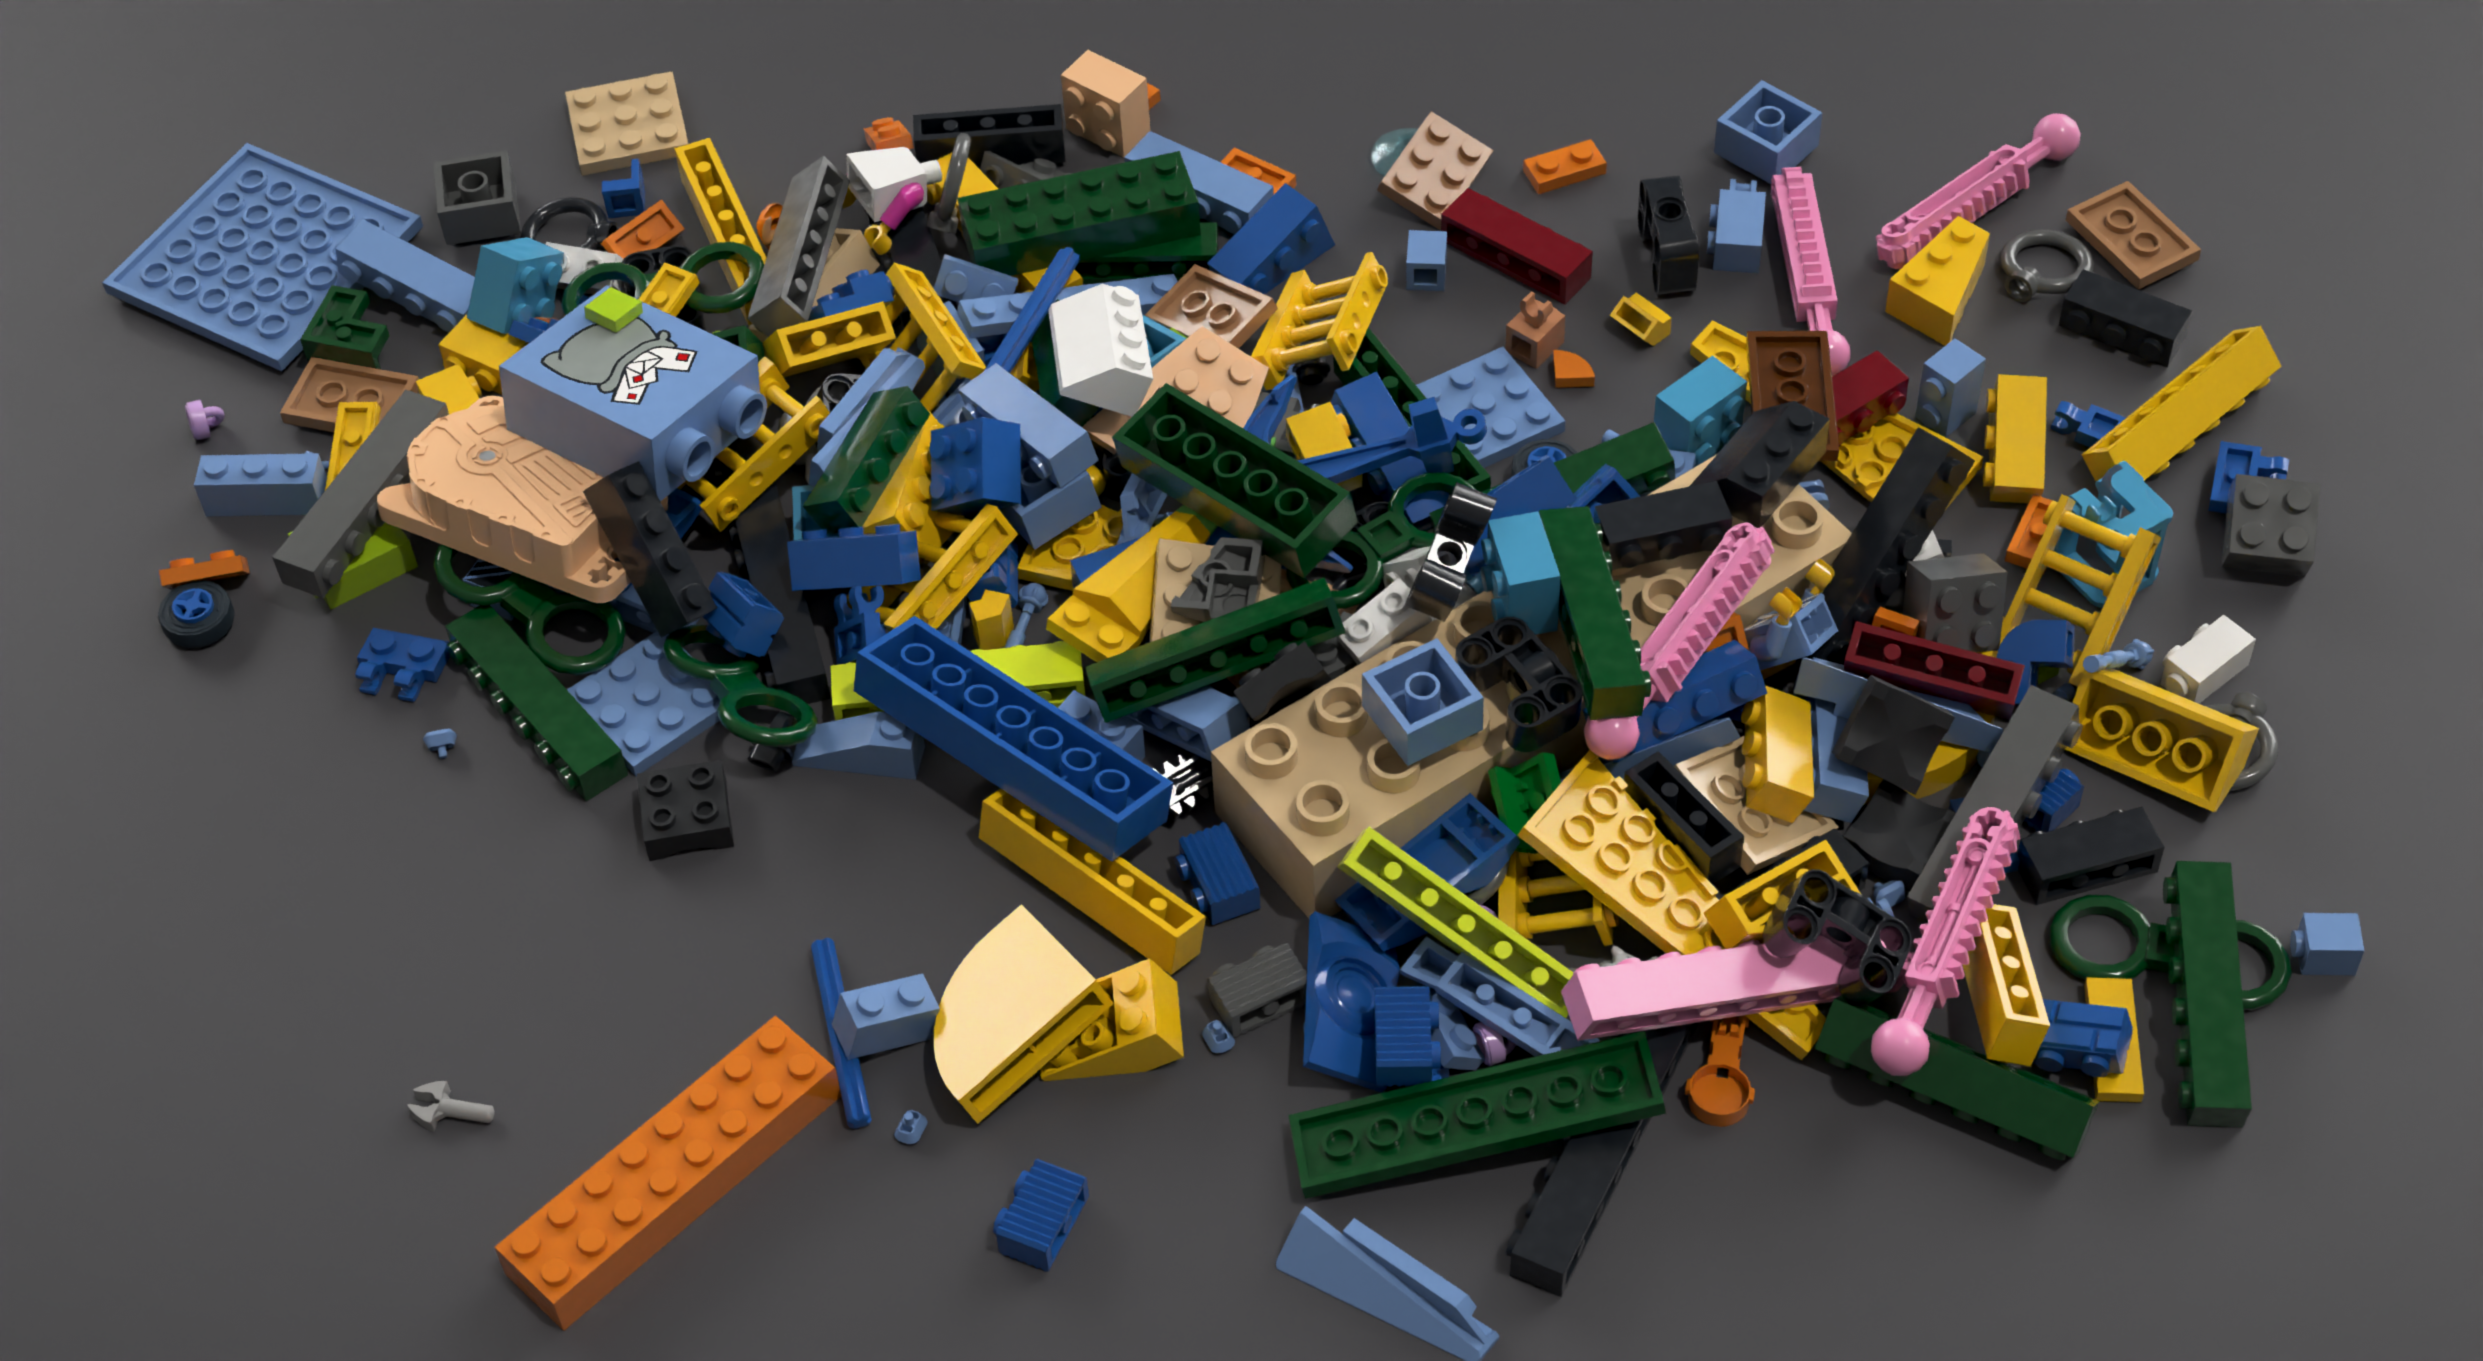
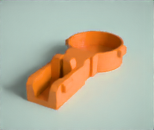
[1685,1015,1755,1127]

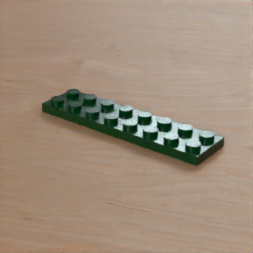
[1288,1031,1666,1199]

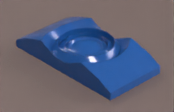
[1335,793,1520,951]
[1303,911,1400,1093]

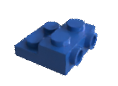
[808,270,894,321]

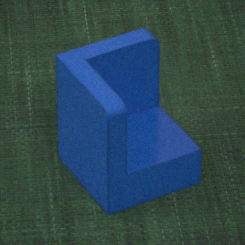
[602,158,645,219]

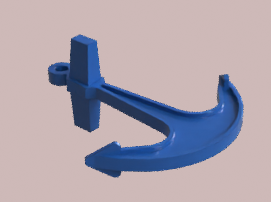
[1243,375,1487,573]

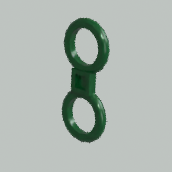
[561,242,764,316]
[1286,472,1476,609]
[434,544,626,675]
[663,625,818,747]
[2049,895,2292,1010]

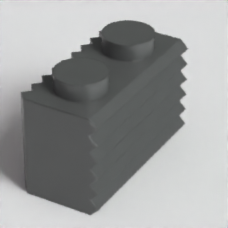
[1207,942,1307,1038]

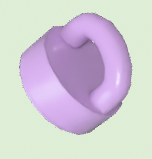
[185,400,225,440]
[1473,1022,1516,1066]

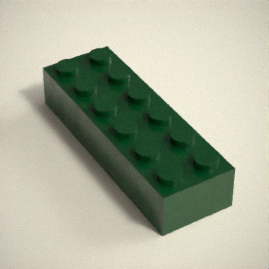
[958,151,1201,276]
[1112,383,1358,578]

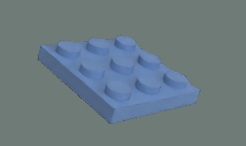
[1416,347,1565,468]
[567,631,721,776]

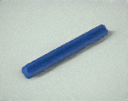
[984,247,1079,373]
[811,938,872,1129]

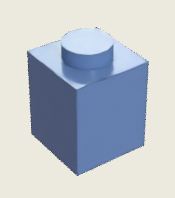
[1406,230,1447,291]
[2290,913,2365,976]

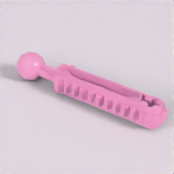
[1876,113,2081,269]
[1771,167,1851,376]
[1583,523,1775,760]
[1871,807,2020,1076]

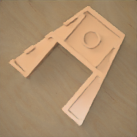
[1082,326,1269,454]

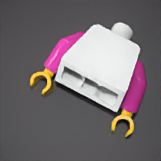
[842,147,942,255]

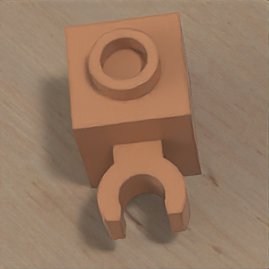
[1505,291,1566,369]

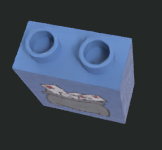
[499,285,767,501]

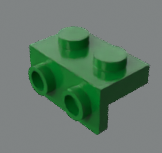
[1488,752,1561,854]

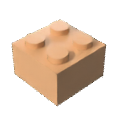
[1061,50,1151,158]

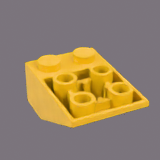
[1040,958,1184,1081]

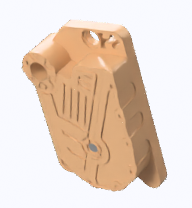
[377,396,668,603]

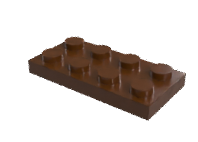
[1746,331,1839,461]

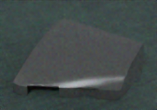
[1171,537,1265,622]

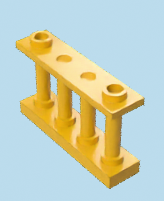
[1251,252,1388,390]
[857,262,986,412]
[677,357,830,532]
[1996,494,2162,687]
[847,504,1018,632]
[1498,851,1619,946]

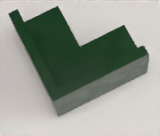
[300,285,390,369]

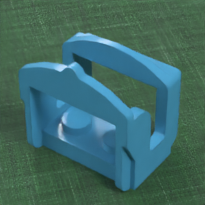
[2054,461,2173,608]

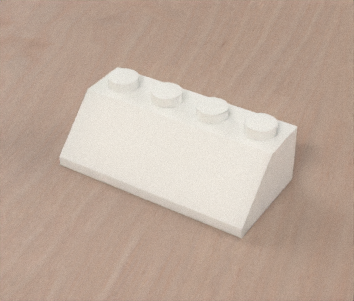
[1048,284,1153,417]

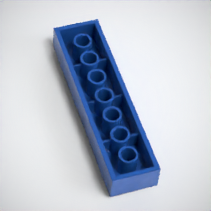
[854,616,1174,862]

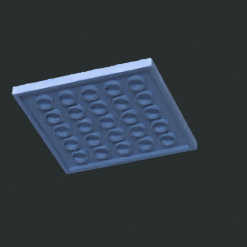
[102,143,423,371]

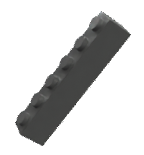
[747,156,850,337]
[272,390,449,598]
[1907,685,2083,923]

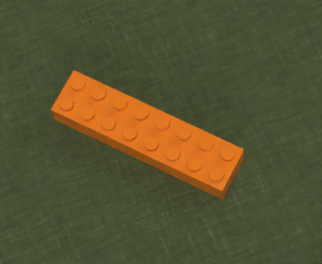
[494,1015,842,1331]

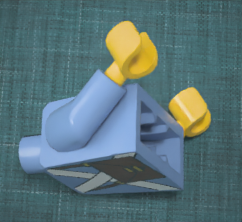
[1744,559,1838,670]

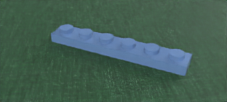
[957,274,1178,338]

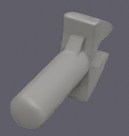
[407,1081,495,1132]

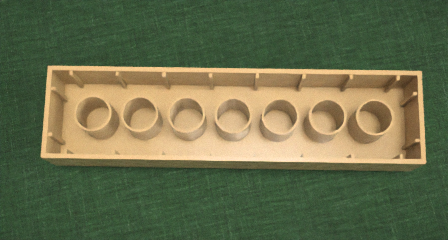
[1211,454,1852,918]

